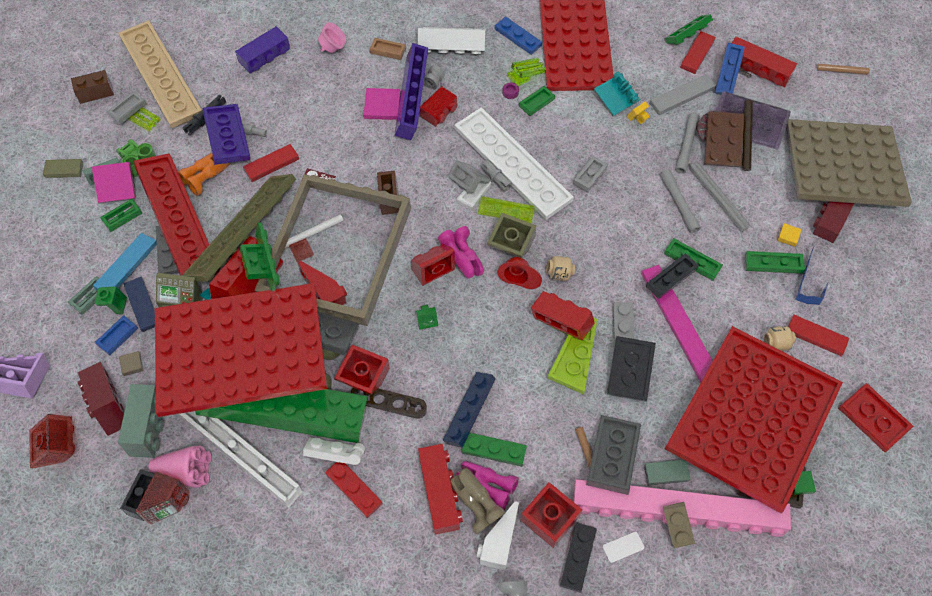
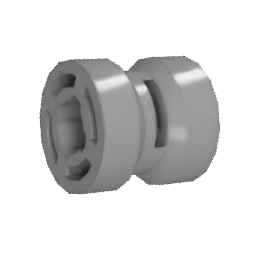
[423,65,445,90]

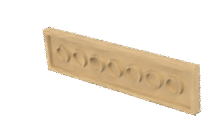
[118,20,202,128]

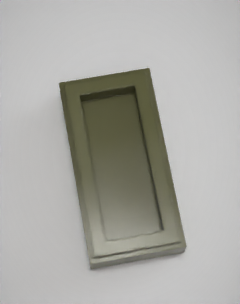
[43,159,83,178]

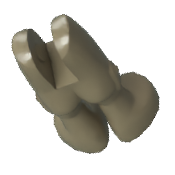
[450,468,505,534]

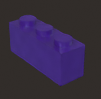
[235,26,290,73]

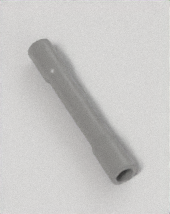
[676,113,700,174]
[660,169,701,233]

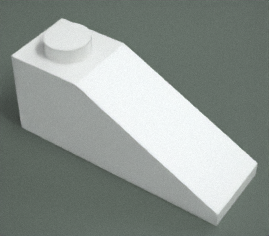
[477,501,519,570]

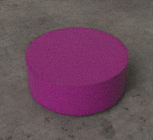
[502,82,519,99]

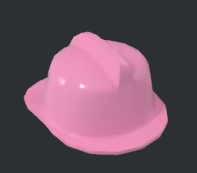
[318,22,346,53]

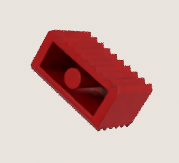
[419,86,458,127]

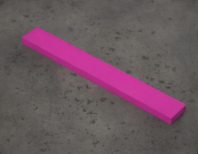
[641,265,713,383]

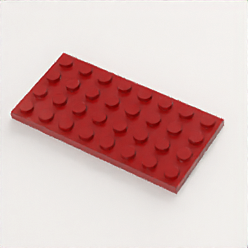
[539,0,614,91]

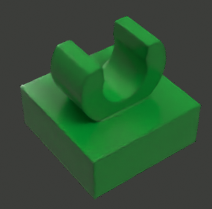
[416,304,438,330]

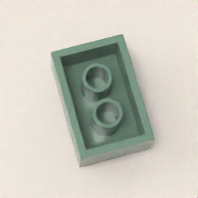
[118,384,164,458]

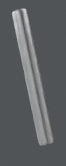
[689,161,750,232]

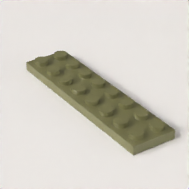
[182,174,296,282]

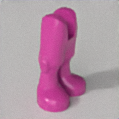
[438,226,484,279]
[455,461,519,510]

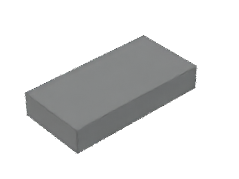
[107,91,147,124]

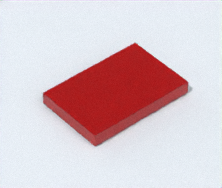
[838,383,914,453]

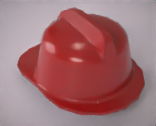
[497,257,542,289]

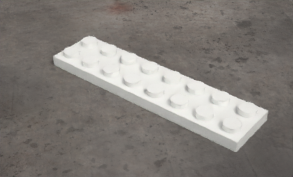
[454,107,574,220]

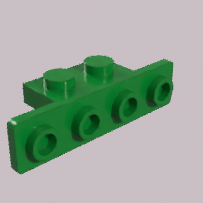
[240,223,280,291]

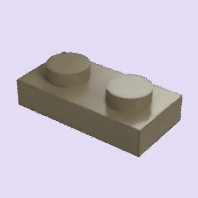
[663,502,695,548]

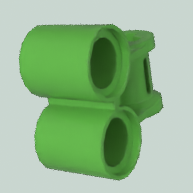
[116,139,156,177]

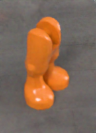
[178,153,230,196]

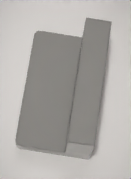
[448,160,491,193]

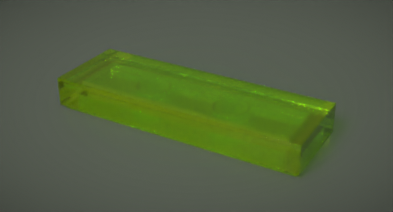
[478,196,535,224]

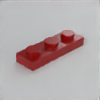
[325,462,383,518]

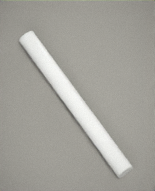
[285,214,343,248]

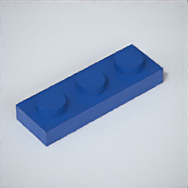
[495,16,542,55]
[714,43,745,97]

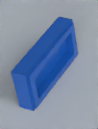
[94,315,138,356]

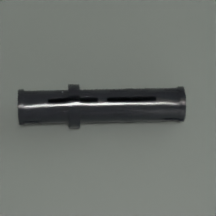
[183,94,227,136]

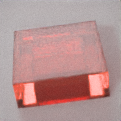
[289,238,314,262]

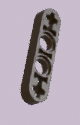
[351,388,427,419]

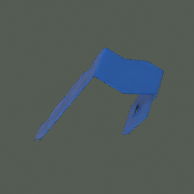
[795,247,828,305]

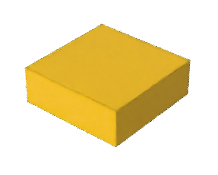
[777,223,802,247]

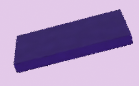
[203,104,250,165]

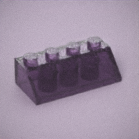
[717,91,791,150]

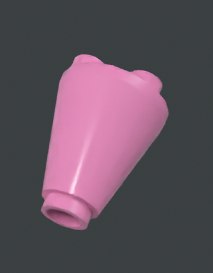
[149,445,211,488]

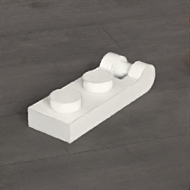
[303,437,365,465]

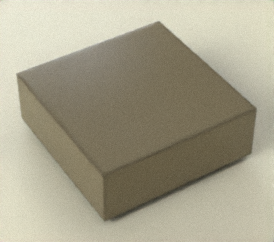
[119,351,144,376]

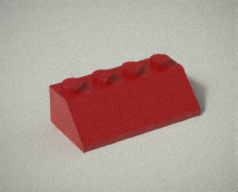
[209,236,283,299]

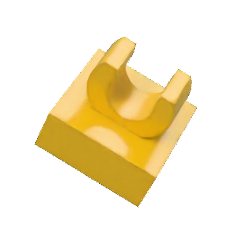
[627,101,650,124]

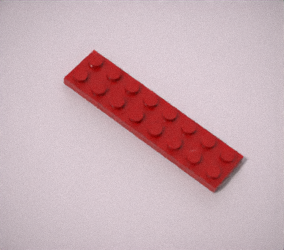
[134,153,220,276]

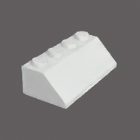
[418,27,485,54]

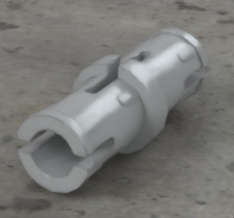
[481,159,512,191]

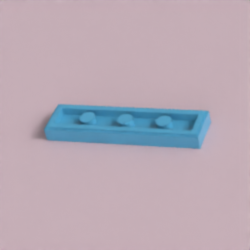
[93,233,157,291]

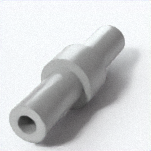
[243,124,267,137]

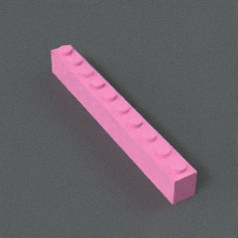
[573,479,791,537]

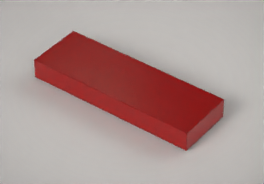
[680,31,716,74]
[243,144,299,182]
[788,314,850,357]

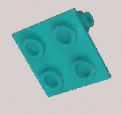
[594,71,641,116]

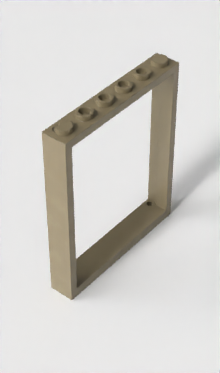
[255,174,412,326]

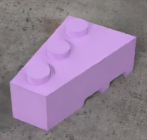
[0,353,50,399]

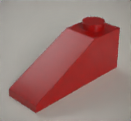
[297,261,347,305]

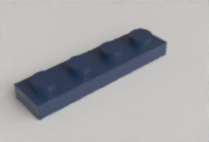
[443,372,496,448]

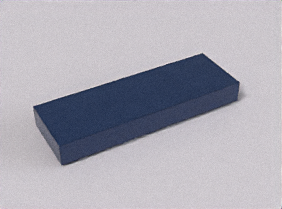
[123,276,155,332]

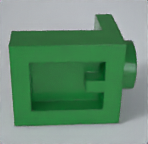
[95,286,127,314]

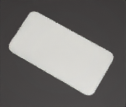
[603,532,644,563]

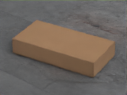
[369,38,406,60]

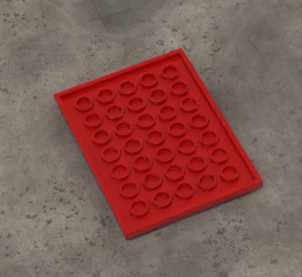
[155,283,327,417]
[665,326,843,514]

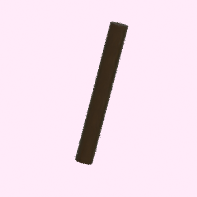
[742,100,753,171]

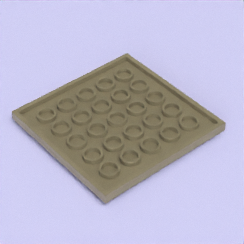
[786,119,912,207]

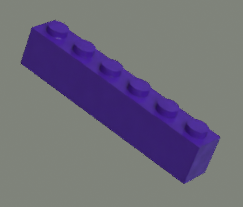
[394,43,428,140]

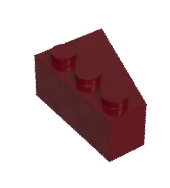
[77,361,124,436]

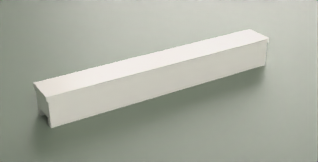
[177,411,303,508]

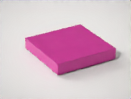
[364,88,401,120]
[92,162,136,203]

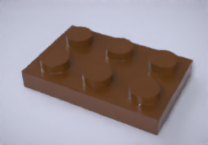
[704,111,744,167]

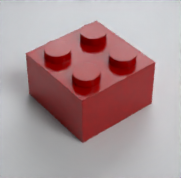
[520,482,583,548]

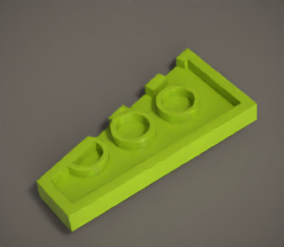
[548,318,598,395]

